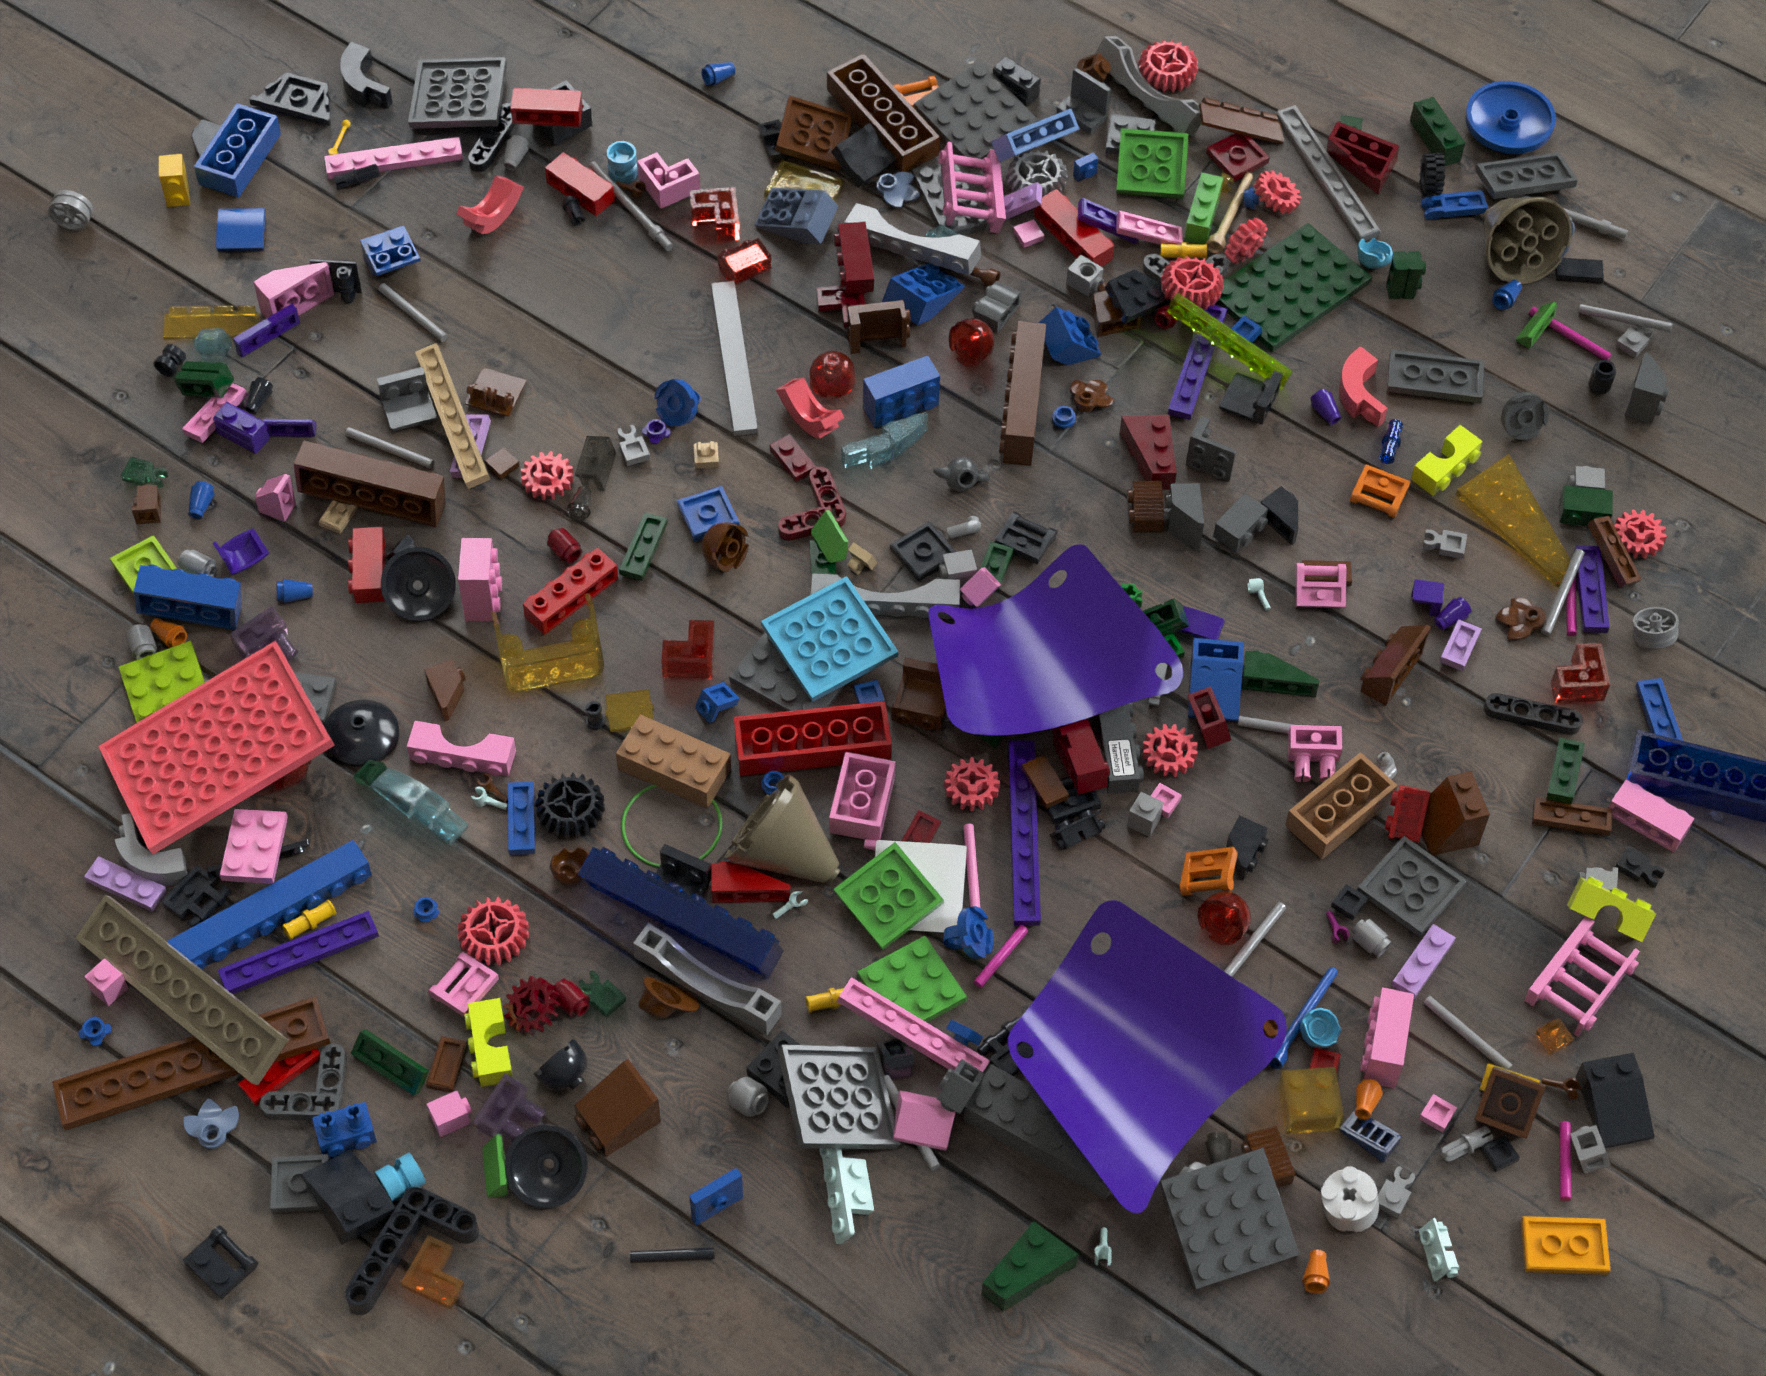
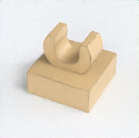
[694,441,719,469]
[847,542,877,575]

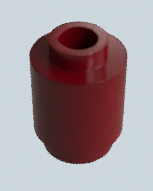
[547,528,582,564]
[554,978,590,1017]

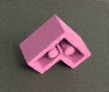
[637,152,700,209]

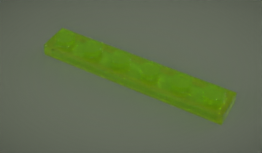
[1167,293,1293,390]

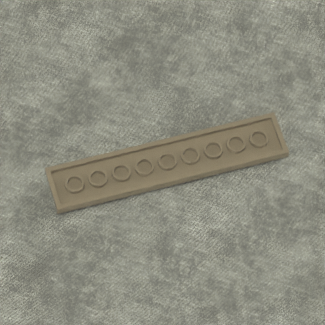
[75,895,289,1085]

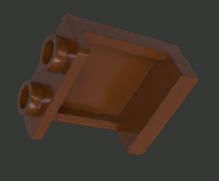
[847,300,911,354]
[891,657,946,730]

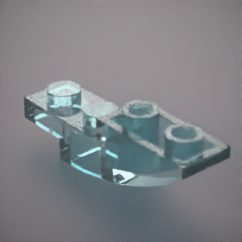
[841,412,928,468]
[371,768,469,845]

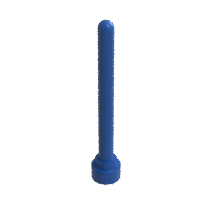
[1268,967,1338,1069]

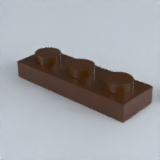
[1587,516,1642,588]
[1532,797,1612,836]

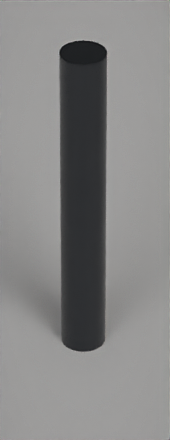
[630,1247,715,1262]

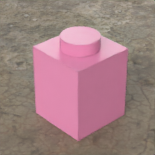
[960,567,1001,607]
[84,958,128,1006]
[427,1090,472,1137]

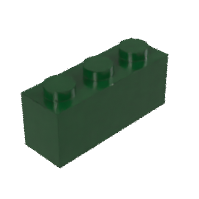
[1410,96,1465,166]

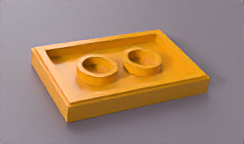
[1521,1216,1610,1275]

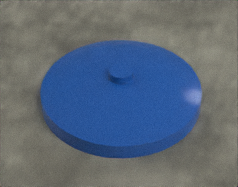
[1465,81,1556,154]

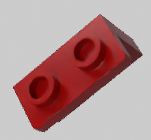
[1385,785,1430,842]

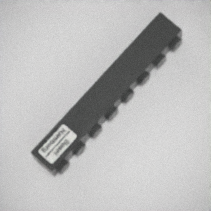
[1096,703,1144,794]

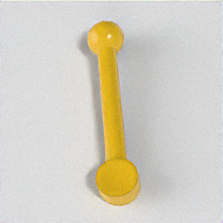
[328,120,351,155]

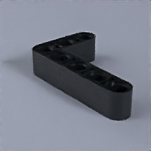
[345,1186,479,1315]

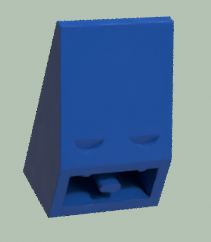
[882,263,965,325]
[1188,638,1244,722]

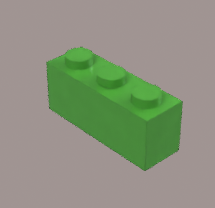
[1184,173,1224,245]

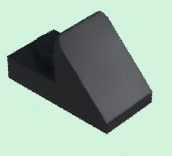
[877,1038,914,1080]

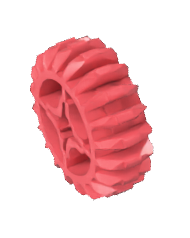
[1138,39,1198,93]
[1161,256,1224,312]
[457,897,529,966]

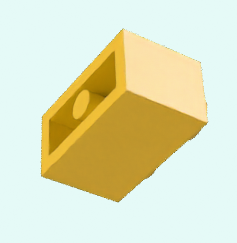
[159,154,190,207]

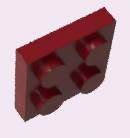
[1206,133,1270,182]

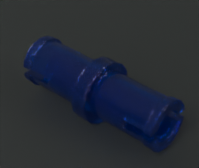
[1380,419,1404,464]

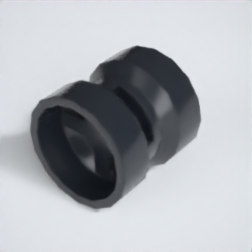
[153,344,186,377]

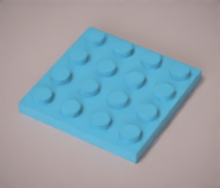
[761,576,899,702]

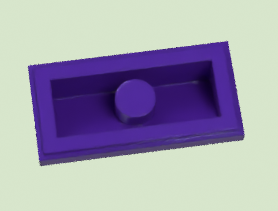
[264,419,317,437]

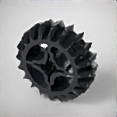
[535,772,605,840]

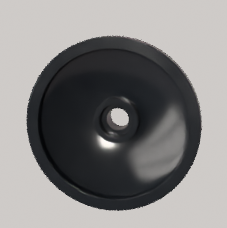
[381,547,456,621]
[324,699,399,767]
[505,1124,588,1208]

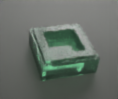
[353,760,388,786]

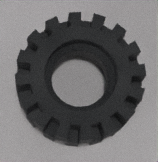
[1419,153,1445,194]

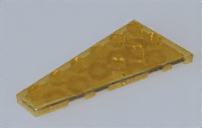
[1456,454,1571,588]

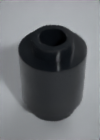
[1588,360,1616,394]

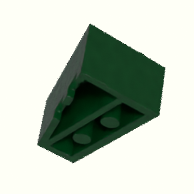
[981,1221,1078,1312]

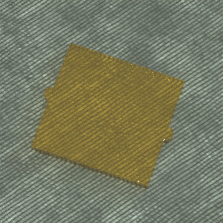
[605,689,654,732]

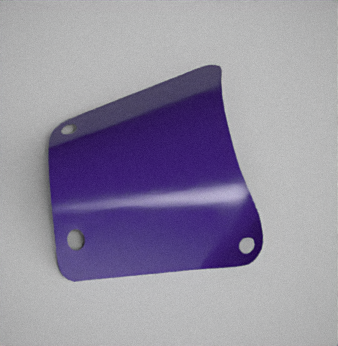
[929,544,1183,735]
[1008,900,1287,1213]

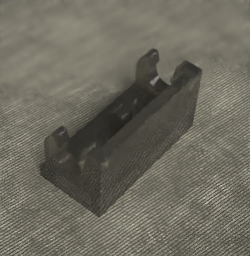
[575,436,616,491]

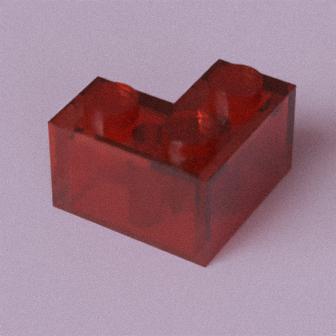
[690,187,740,242]
[661,620,715,679]
[1551,643,1610,703]

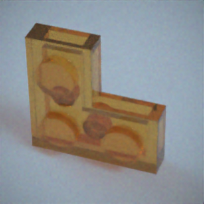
[401,1235,465,1310]

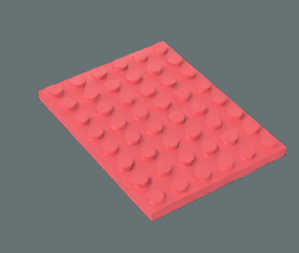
[98,641,335,854]

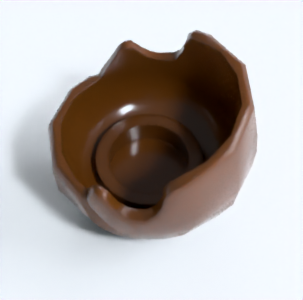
[550,846,592,884]

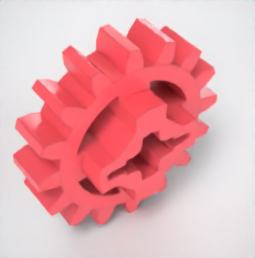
[1254,170,1302,214]
[1224,218,1268,264]
[521,451,574,500]
[1614,509,1667,559]
[1142,724,1198,777]
[944,757,1000,811]

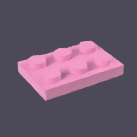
[220,809,288,884]

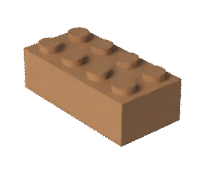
[616,714,731,809]
[1285,752,1398,859]

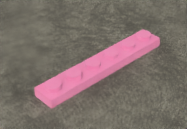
[325,137,463,179]
[836,977,990,1072]

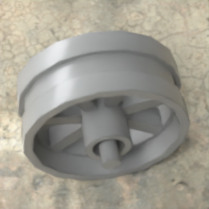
[48,190,94,231]
[1633,607,1679,649]

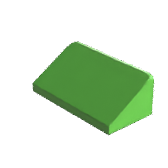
[1516,302,1557,348]
[811,510,849,563]
[483,1134,508,1198]

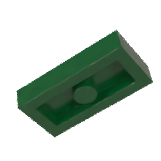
[980,542,1014,592]

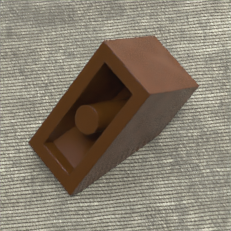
[424,659,466,721]

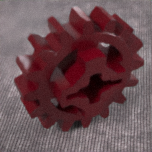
[503,976,561,1035]

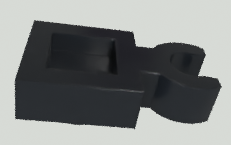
[1615,846,1665,888]

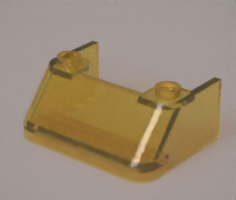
[491,594,604,692]

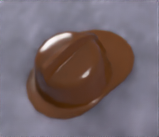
[638,977,699,1018]

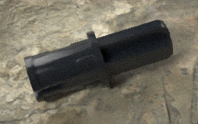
[334,164,380,190]

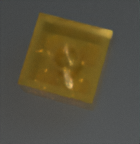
[1278,1067,1344,1134]

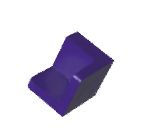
[1411,579,1444,617]

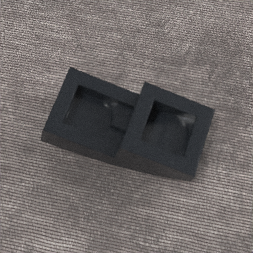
[758,119,793,163]

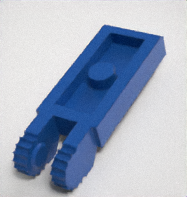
[1421,191,1488,220]

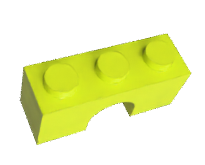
[1411,425,1482,496]
[1567,876,1656,942]
[464,998,513,1087]

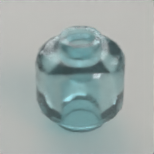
[194,328,232,359]

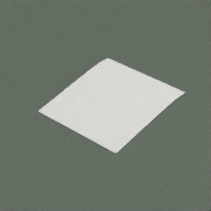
[875,840,967,932]

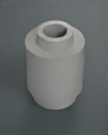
[178,549,217,577]
[126,624,157,660]
[1352,919,1392,958]

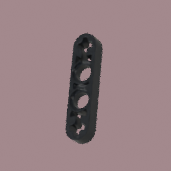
[468,103,516,172]
[1484,693,1583,735]

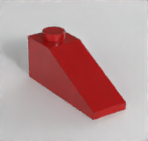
[712,861,791,903]

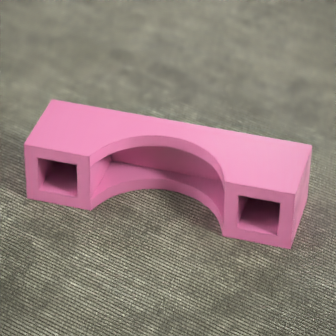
[407,721,516,777]

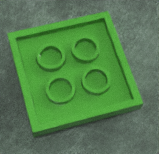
[1116,128,1189,199]
[834,842,944,951]
[857,936,967,1023]

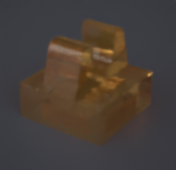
[1535,1018,1574,1055]

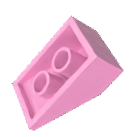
[254,262,334,318]

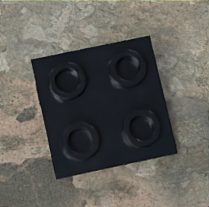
[309,259,362,304]

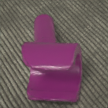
[1326,910,1350,944]

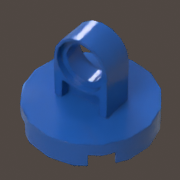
[654,379,701,426]
[943,906,993,960]

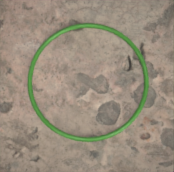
[621,784,722,868]

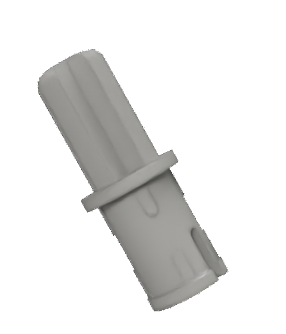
[1440,1126,1493,1162]

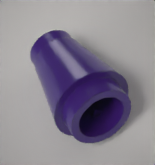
[1310,389,1342,425]
[1434,597,1472,630]

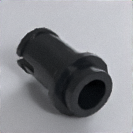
[562,196,585,226]
[585,701,605,730]

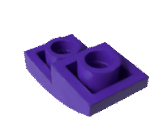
[1177,606,1225,640]

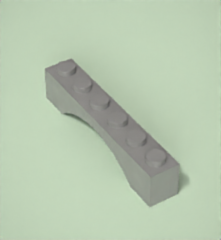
[1095,36,1201,135]
[844,203,981,276]
[811,574,960,619]
[633,923,782,1035]

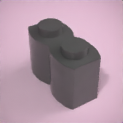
[972,281,1021,333]

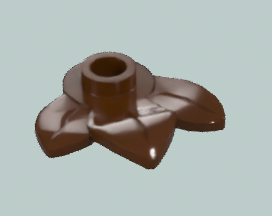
[1070,379,1115,412]
[1495,598,1546,640]

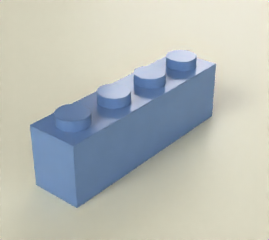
[991,109,1079,162]

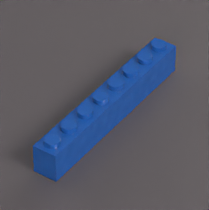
[167,840,372,970]

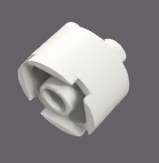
[1321,1166,1379,1232]

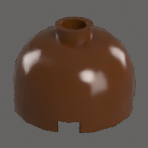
[702,522,749,572]

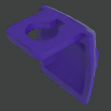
[213,528,270,575]

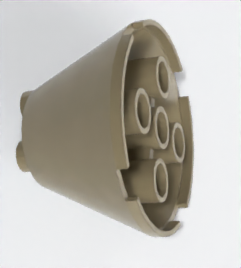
[1483,197,1572,285]

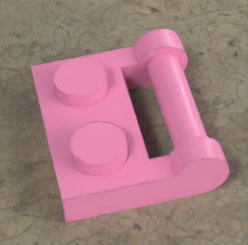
[1295,563,1346,608]
[428,952,499,1018]

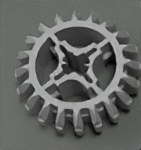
[1006,149,1068,197]

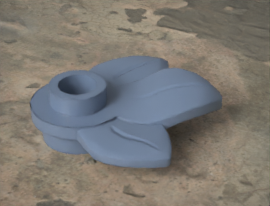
[876,172,920,208]
[184,1099,239,1149]

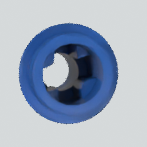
[701,62,736,86]
[1492,280,1522,310]
[188,481,215,519]
[276,579,313,603]

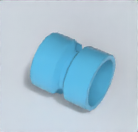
[607,141,638,184]
[374,1152,426,1203]

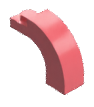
[456,176,524,234]
[1339,346,1388,427]
[776,377,844,439]

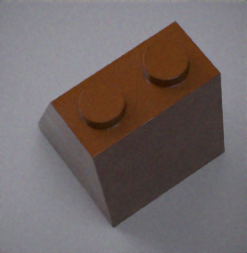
[1421,771,1490,856]
[574,1059,661,1157]

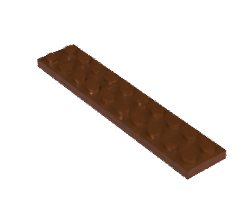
[52,996,331,1131]

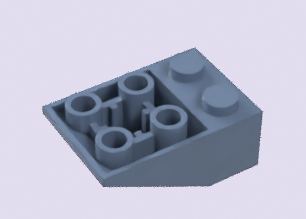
[754,188,838,244]

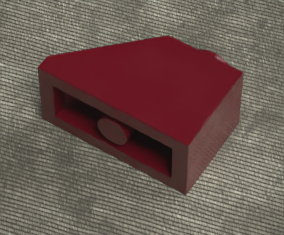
[1187,686,1231,749]

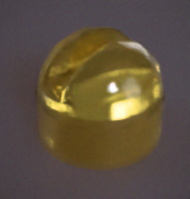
[1221,172,1234,192]

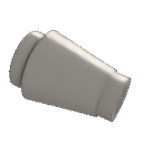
[503,135,529,171]

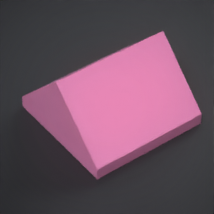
[893,1090,956,1151]

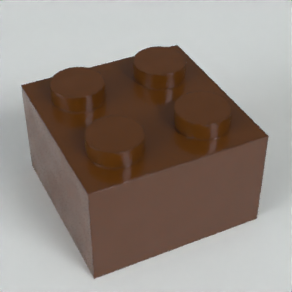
[1475,1066,1546,1139]

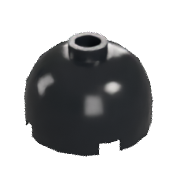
[533,1039,587,1091]

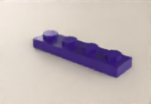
[1574,545,1610,633]

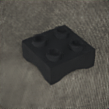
[831,123,897,188]
[746,1030,801,1109]

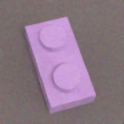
[1004,182,1042,220]
[1440,619,1482,671]

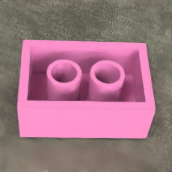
[458,538,502,621]
[829,752,896,840]
[1360,987,1414,1089]

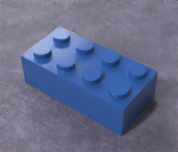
[194,103,281,198]
[134,565,242,630]

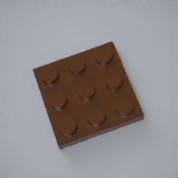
[775,95,853,171]

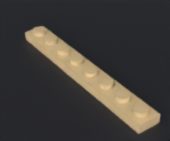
[415,343,490,489]

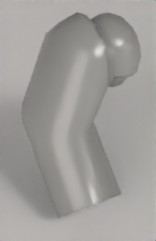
[947,516,981,539]
[1377,752,1397,780]

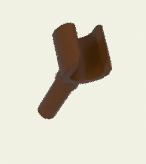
[615,181,646,199]
[477,773,508,803]
[1542,1077,1582,1100]

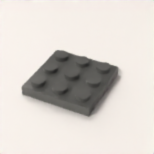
[1357,836,1467,937]

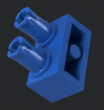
[312,1102,377,1157]

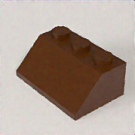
[1360,625,1431,706]

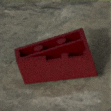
[1327,121,1399,195]
[834,221,874,294]
[1119,415,1177,490]
[1052,718,1110,795]

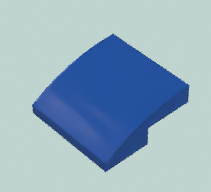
[216,208,266,251]

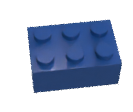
[863,356,940,429]

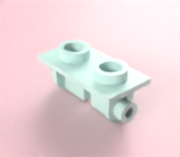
[1419,1218,1459,1281]

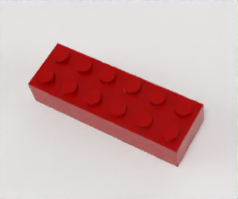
[734,701,892,776]

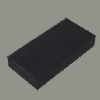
[1556,257,1604,283]

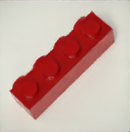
[523,547,618,635]

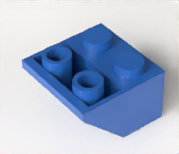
[360,225,421,276]
[1038,307,1101,365]

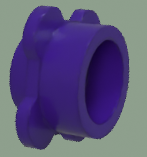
[642,419,671,444]

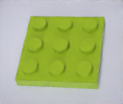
[119,641,205,723]

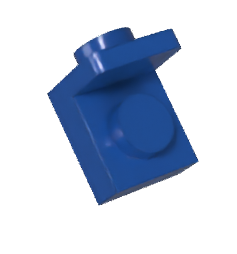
[695,682,740,723]

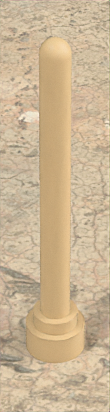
[1206,172,1253,254]

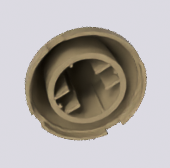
[725,774,840,883]

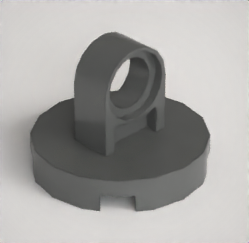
[1501,392,1549,440]

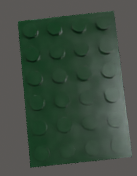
[1216,223,1372,352]

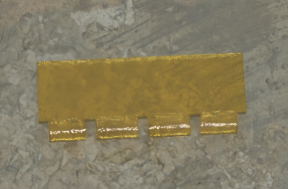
[163,305,259,340]

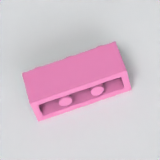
[1609,780,1694,852]

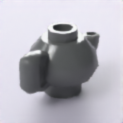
[933,457,990,492]

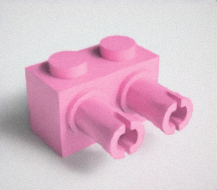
[1287,725,1342,782]

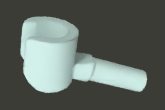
[1247,578,1271,611]
[471,787,508,810]
[773,891,808,919]
[1095,1228,1111,1266]

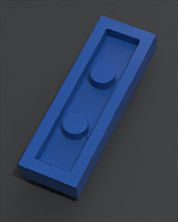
[1635,678,1683,750]
[508,781,535,855]

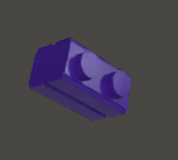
[213,402,270,454]

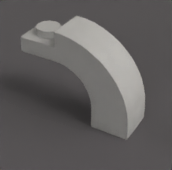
[115,813,188,886]

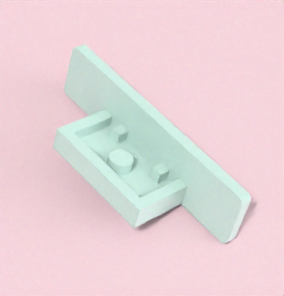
[820,1149,874,1244]

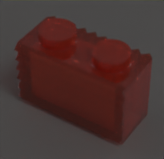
[718,238,772,285]

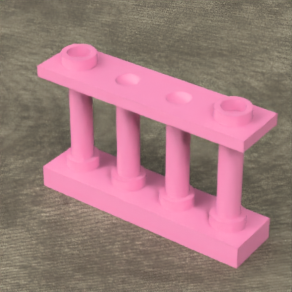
[938,142,1006,233]
[1524,916,1640,1037]

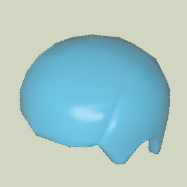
[1357,238,1393,269]
[1300,1008,1341,1049]

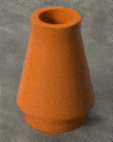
[150,618,187,648]
[1355,1079,1383,1120]
[1302,1250,1330,1294]

